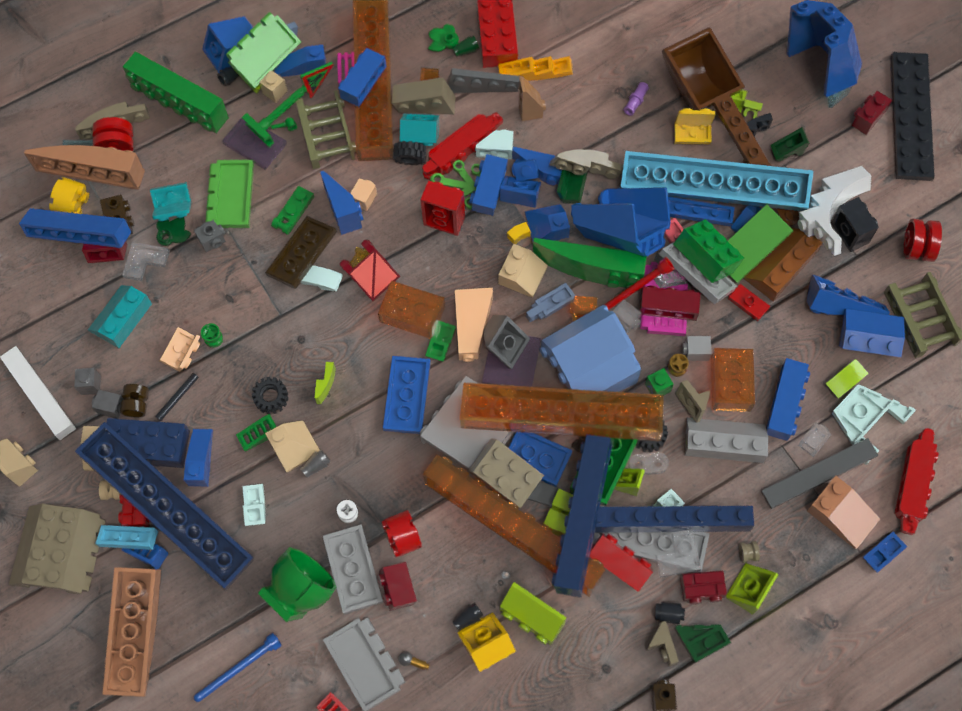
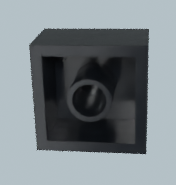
[831,197,879,252]

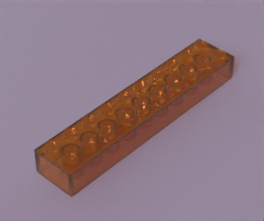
[353,0,394,161]
[460,383,664,441]
[423,455,606,598]

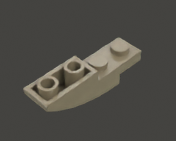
[75,101,150,140]
[549,149,624,179]

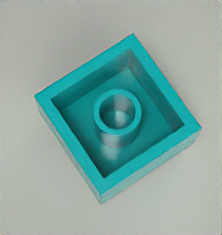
[400,113,440,146]

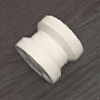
[337,500,358,523]

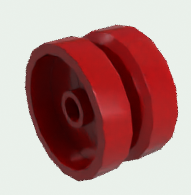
[92,117,134,151]
[903,218,942,262]

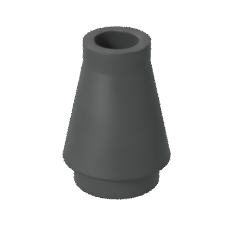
[301,450,331,478]

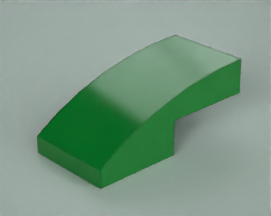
[425,320,457,362]

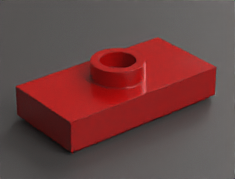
[728,284,770,321]

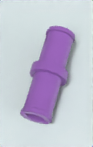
[623,82,649,116]

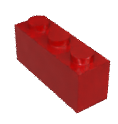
[590,533,653,592]

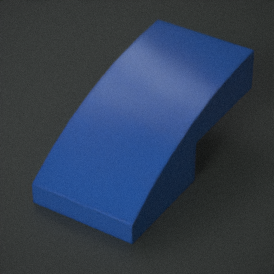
[863,532,907,573]

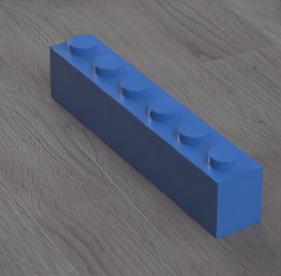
[19,208,131,248]

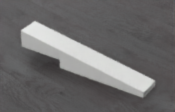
[0,346,76,440]

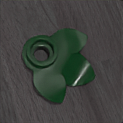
[156,217,191,246]

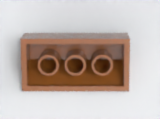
[744,227,823,302]

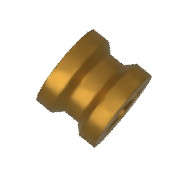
[668,354,689,377]

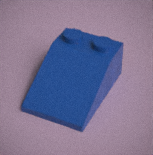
[320,170,364,235]

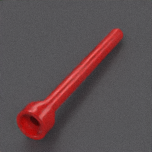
[604,257,674,310]

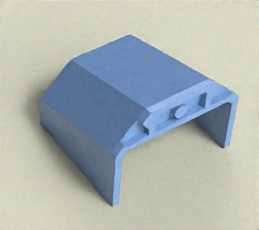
[540,305,641,412]

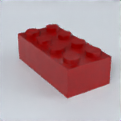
[477,0,518,68]

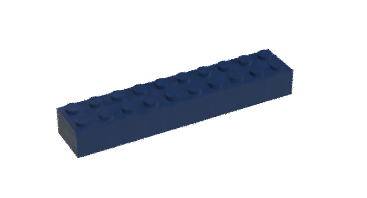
[75,422,254,591]

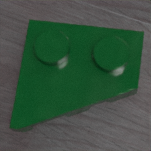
[674,624,731,664]

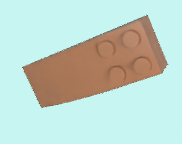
[24,145,145,190]
[102,567,161,697]

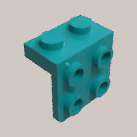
[150,182,192,221]

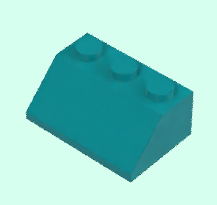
[88,285,152,348]

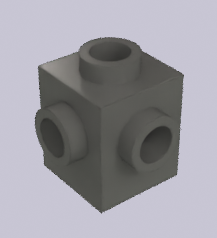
[194,220,226,252]

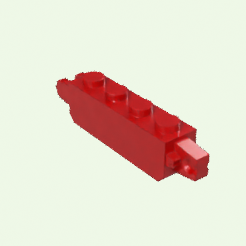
[422,112,503,180]
[894,428,939,535]

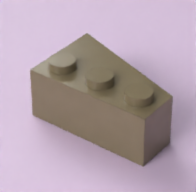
[392,77,456,115]

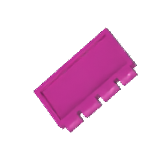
[640,262,688,336]

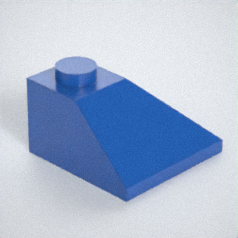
[525,204,570,242]

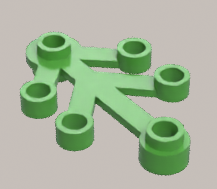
[430,160,481,210]

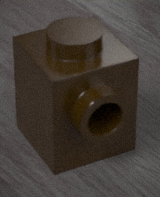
[652,680,677,711]

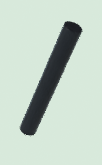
[155,373,199,421]

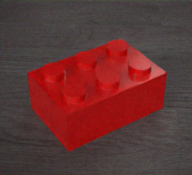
[420,180,465,236]

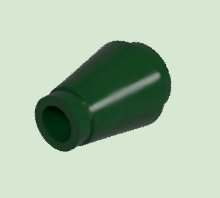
[453,36,480,57]

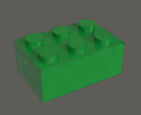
[673,219,744,283]

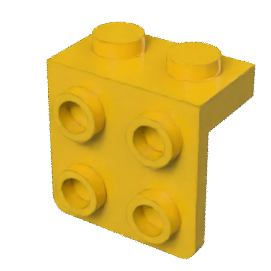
[674,108,715,144]

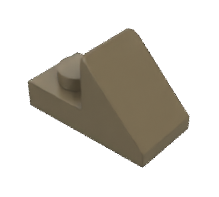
[676,380,710,423]
[646,621,679,667]

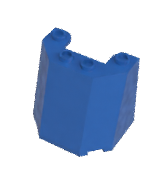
[787,0,862,97]
[571,187,671,256]

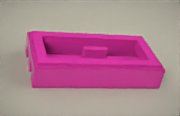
[337,52,356,85]

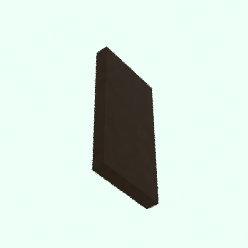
[265,216,337,289]

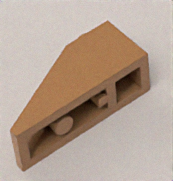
[519,76,546,121]

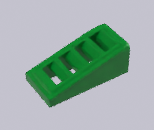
[236,414,276,452]

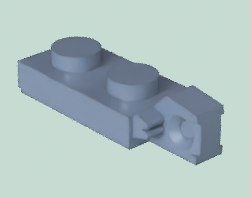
[526,283,577,322]

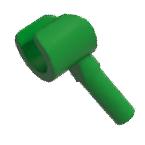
[271,117,297,131]

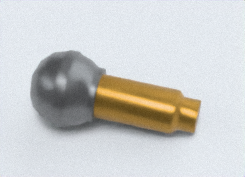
[398,651,430,670]

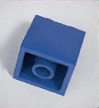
[202,16,253,73]

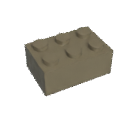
[468,439,544,508]

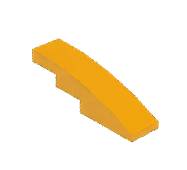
[499,56,573,81]

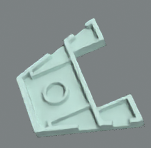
[832,384,916,465]

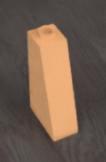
[455,288,493,362]

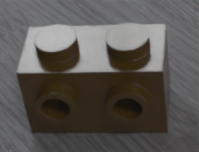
[100,194,134,235]

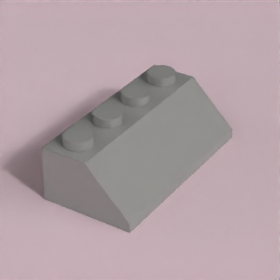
[685,417,768,463]

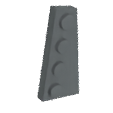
[447,68,521,93]

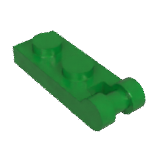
[271,186,315,235]

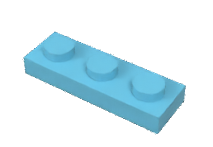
[96,525,158,550]

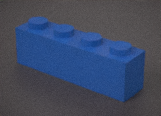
[766,358,810,441]

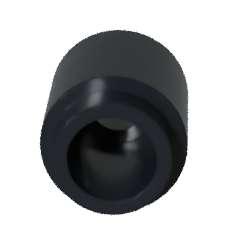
[655,602,685,624]

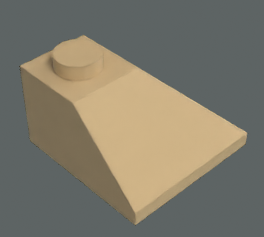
[265,421,319,472]

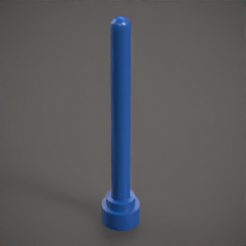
[194,632,282,702]

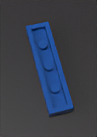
[668,197,735,226]

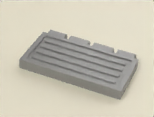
[323,618,406,711]

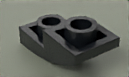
[747,113,773,137]

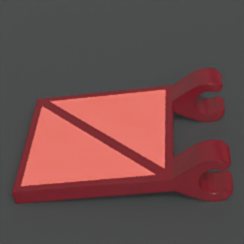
[339,239,401,301]

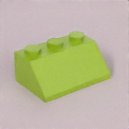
[500,582,566,645]

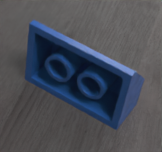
[839,308,905,357]

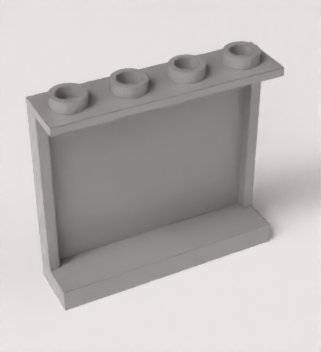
[420,376,524,480]

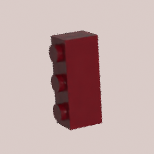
[640,285,701,321]

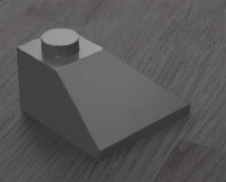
[484,315,530,369]

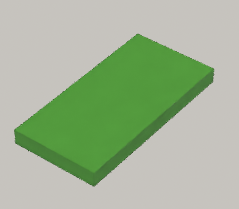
[728,204,794,283]

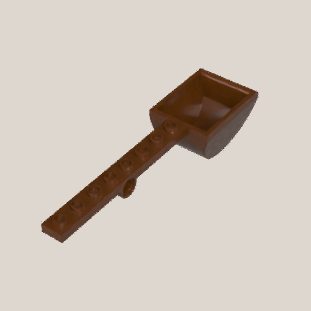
[662,27,799,227]

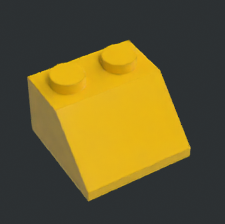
[457,612,516,672]

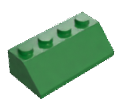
[570,419,640,505]

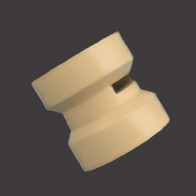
[99,480,120,500]

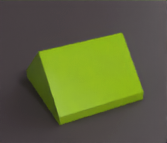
[726,563,778,615]

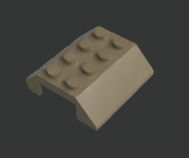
[9,504,106,595]

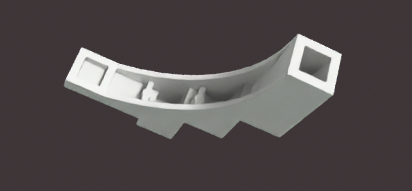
[798,166,871,256]

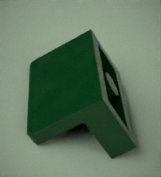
[557,170,588,204]

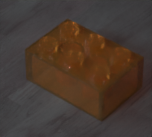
[378,281,446,339]
[711,348,755,412]

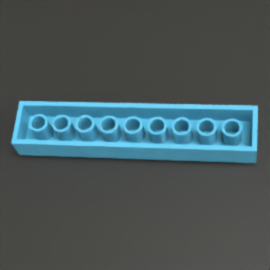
[621,151,814,211]

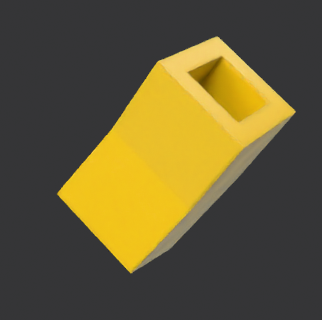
[507,222,531,244]

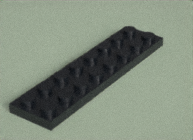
[891,52,935,181]

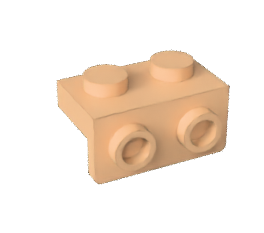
[159,327,201,372]

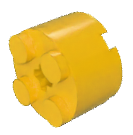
[49,177,89,214]

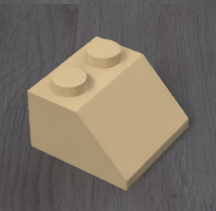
[498,244,548,298]
[0,439,38,487]

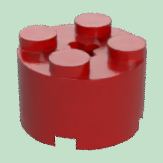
[381,510,422,558]

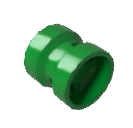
[201,323,223,348]

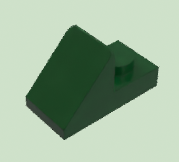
[770,127,810,162]

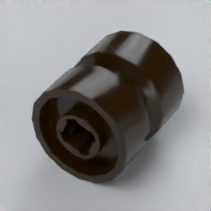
[120,384,149,418]

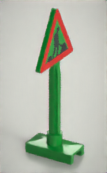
[241,62,334,148]

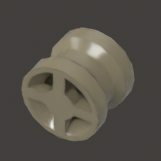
[739,541,760,563]

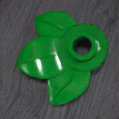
[428,24,459,52]

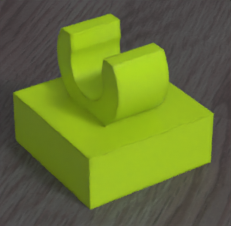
[743,99,763,119]

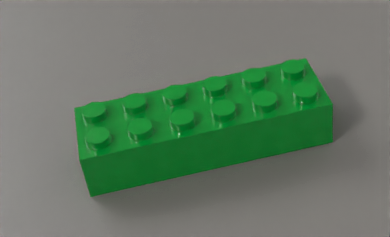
[123,51,229,134]

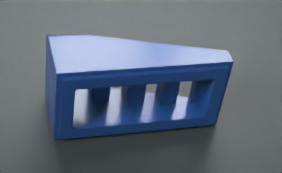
[122,544,168,569]

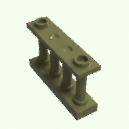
[296,90,357,169]
[884,272,962,359]

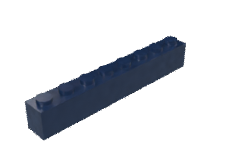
[552,435,612,598]
[595,506,754,533]

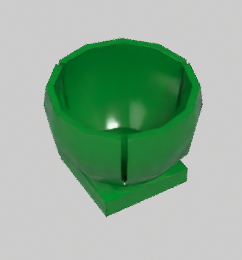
[258,547,337,622]

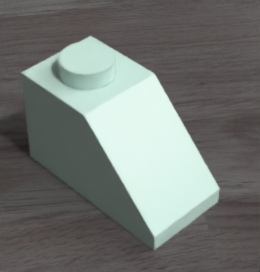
[476,130,513,159]

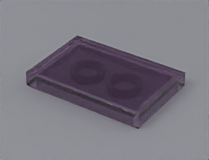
[222,118,287,170]

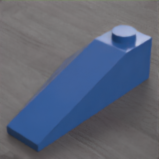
[807,274,890,315]

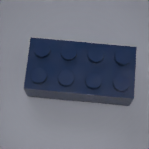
[106,418,190,468]

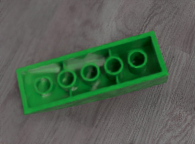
[533,238,647,290]

